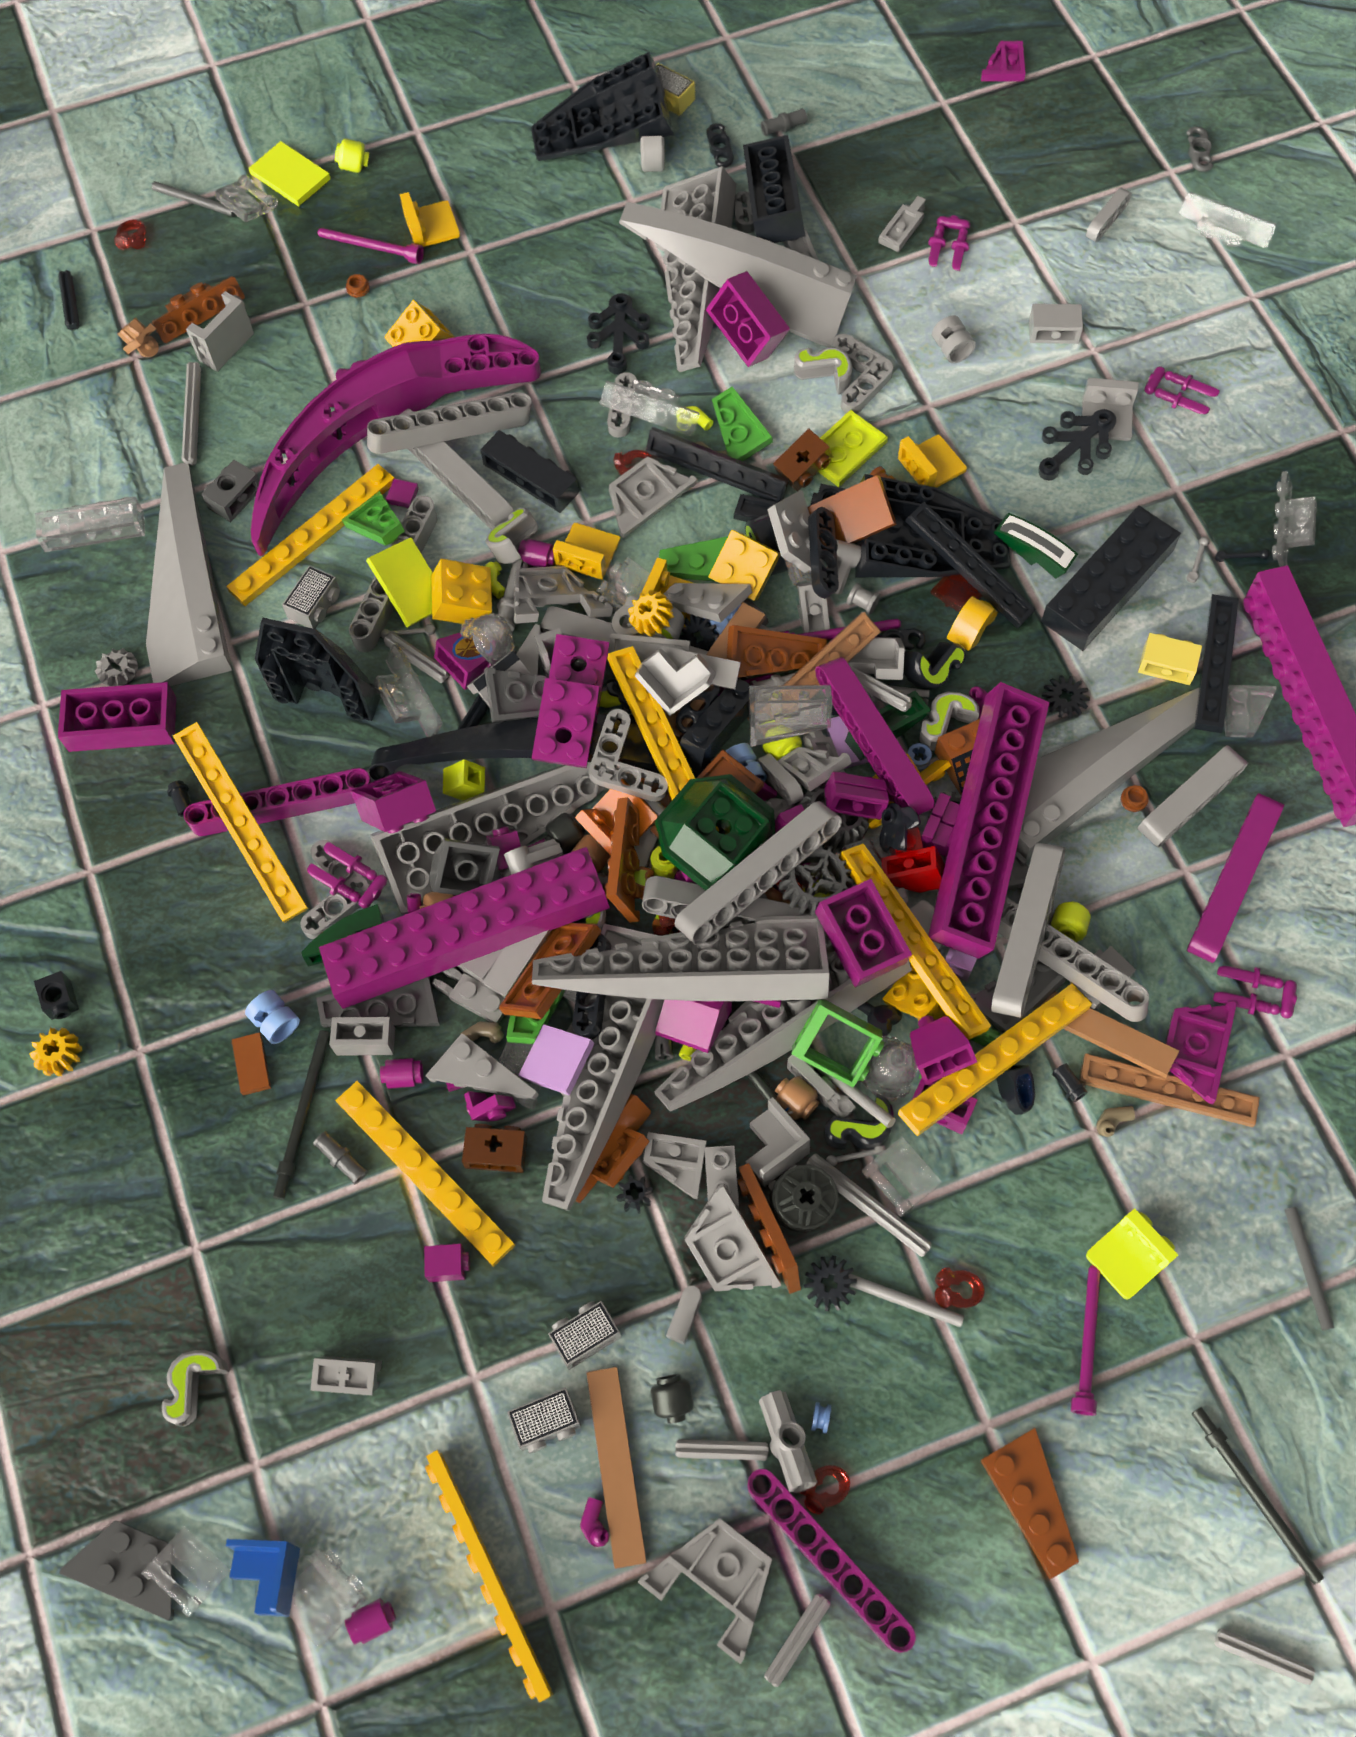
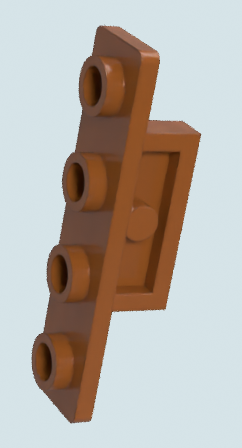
[152,276,245,343]
[575,1094,651,1203]

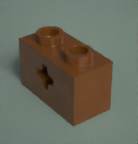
[773,428,833,492]
[462,1124,528,1173]

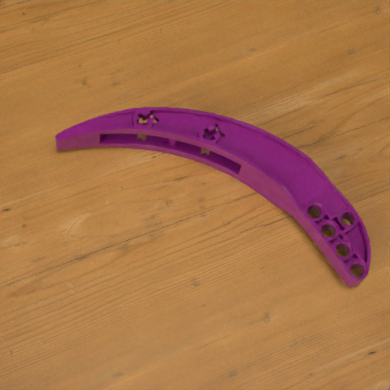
[251,334,541,556]

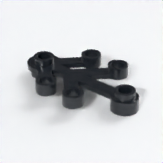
[587,293,651,374]
[1039,409,1116,481]

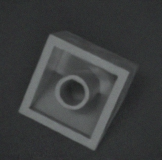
[429,838,500,895]

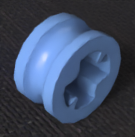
[908,743,932,771]
[811,1402,832,1434]

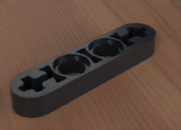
[808,507,839,599]
[572,933,612,1040]

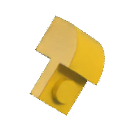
[946,596,998,651]

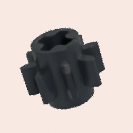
[616,1175,653,1214]

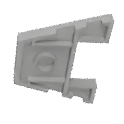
[514,566,613,624]
[638,1519,772,1664]

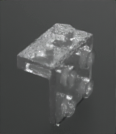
[290,1549,368,1646]

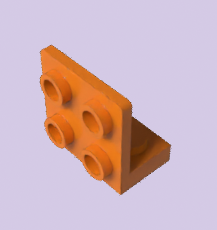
[575,779,658,855]

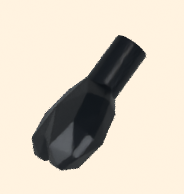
[857,1001,902,1036]

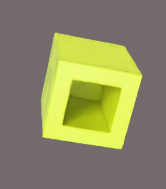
[442,759,485,801]

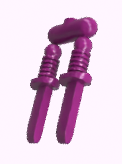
[928,216,970,271]
[1144,366,1220,414]
[307,842,387,909]
[1213,966,1297,1019]

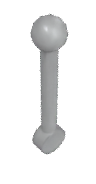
[1187,537,1209,583]
[381,624,435,639]
[826,1146,887,1166]

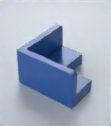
[226,1539,300,1617]

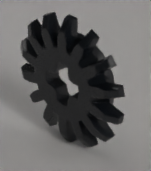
[679,615,719,651]
[1042,675,1090,718]
[804,1256,857,1312]

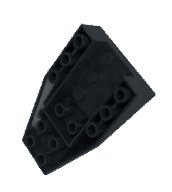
[531,52,674,161]
[855,474,1010,578]
[255,618,382,721]

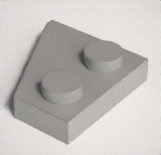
[643,1132,706,1199]

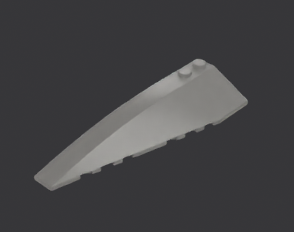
[661,166,737,372]
[619,202,857,347]
[146,463,232,686]
[1016,688,1199,860]
[370,762,623,914]
[532,915,829,1001]
[542,924,664,1211]
[654,946,912,1111]

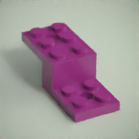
[532,634,610,768]

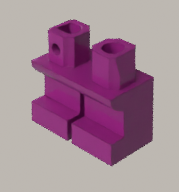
[921,792,960,857]

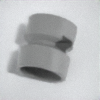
[932,315,976,363]

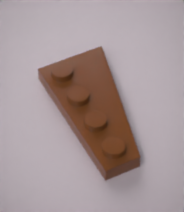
[726,625,826,677]
[605,797,640,923]
[737,1163,801,1294]
[980,1428,1079,1579]

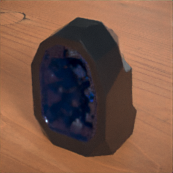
[996,1065,1035,1115]

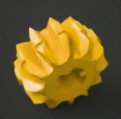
[628,590,674,637]
[29,1027,83,1077]

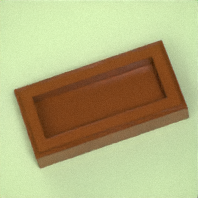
[232,1032,271,1096]

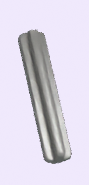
[384,632,450,683]
[851,666,912,712]
[675,1439,768,1461]
[764,1594,830,1687]
[1215,1629,1315,1685]

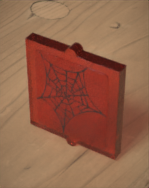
[930,574,983,613]

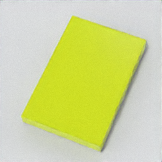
[249,141,330,206]
[804,410,888,487]
[366,537,433,628]

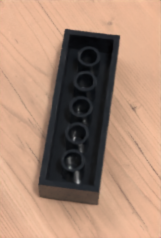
[743,135,805,243]
[1041,505,1181,651]

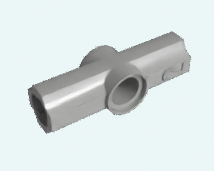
[759,1390,817,1493]

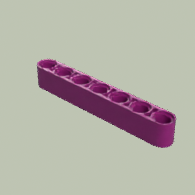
[815,657,934,815]
[184,768,372,836]
[1186,793,1285,963]
[747,1469,916,1653]

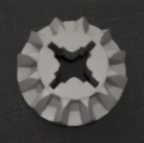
[95,648,138,686]

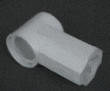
[826,539,861,594]
[504,839,563,874]

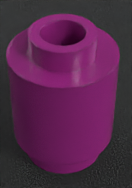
[518,539,555,567]
[380,1058,424,1089]
[345,1598,396,1645]

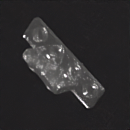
[1179,192,1277,248]
[600,380,700,436]
[1272,471,1317,567]
[373,644,442,737]

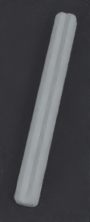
[182,362,201,466]
[806,1154,932,1257]

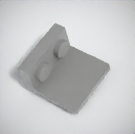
[1081,378,1138,441]

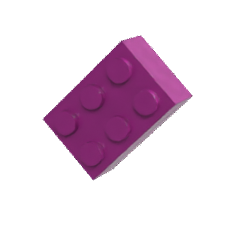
[706,271,790,367]
[351,771,436,834]
[815,879,912,988]

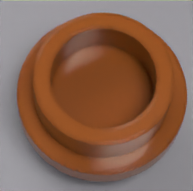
[346,274,370,297]
[1120,785,1149,812]

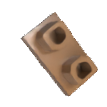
[117,317,159,358]

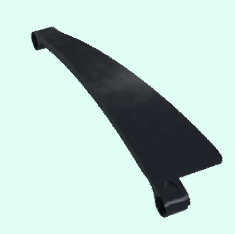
[369,714,711,781]

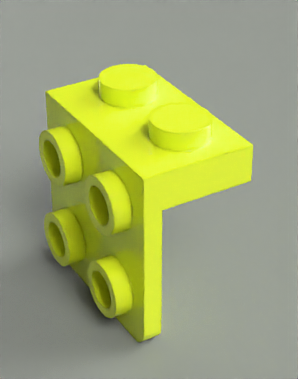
[1086,1208,1178,1299]

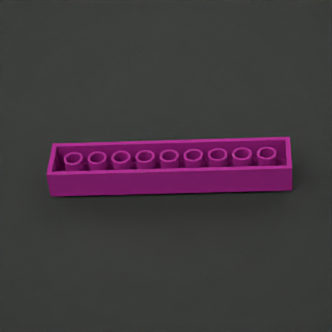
[1243,565,1356,828]
[928,682,1049,959]
[319,847,610,1009]

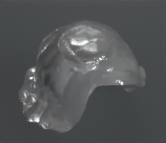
[460,613,515,664]
[862,1036,918,1102]

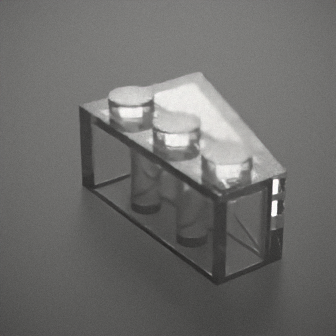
[749,685,832,747]

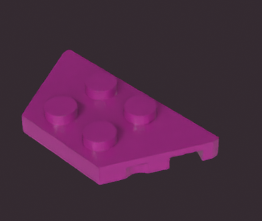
[1165,1001,1237,1104]

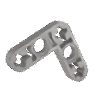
[833,334,893,414]
[589,709,668,802]
[300,840,369,939]

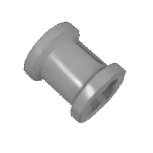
[847,583,881,615]

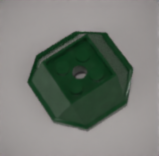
[655,774,776,891]

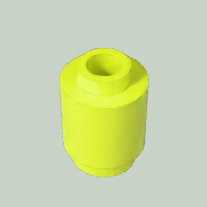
[651,846,679,879]

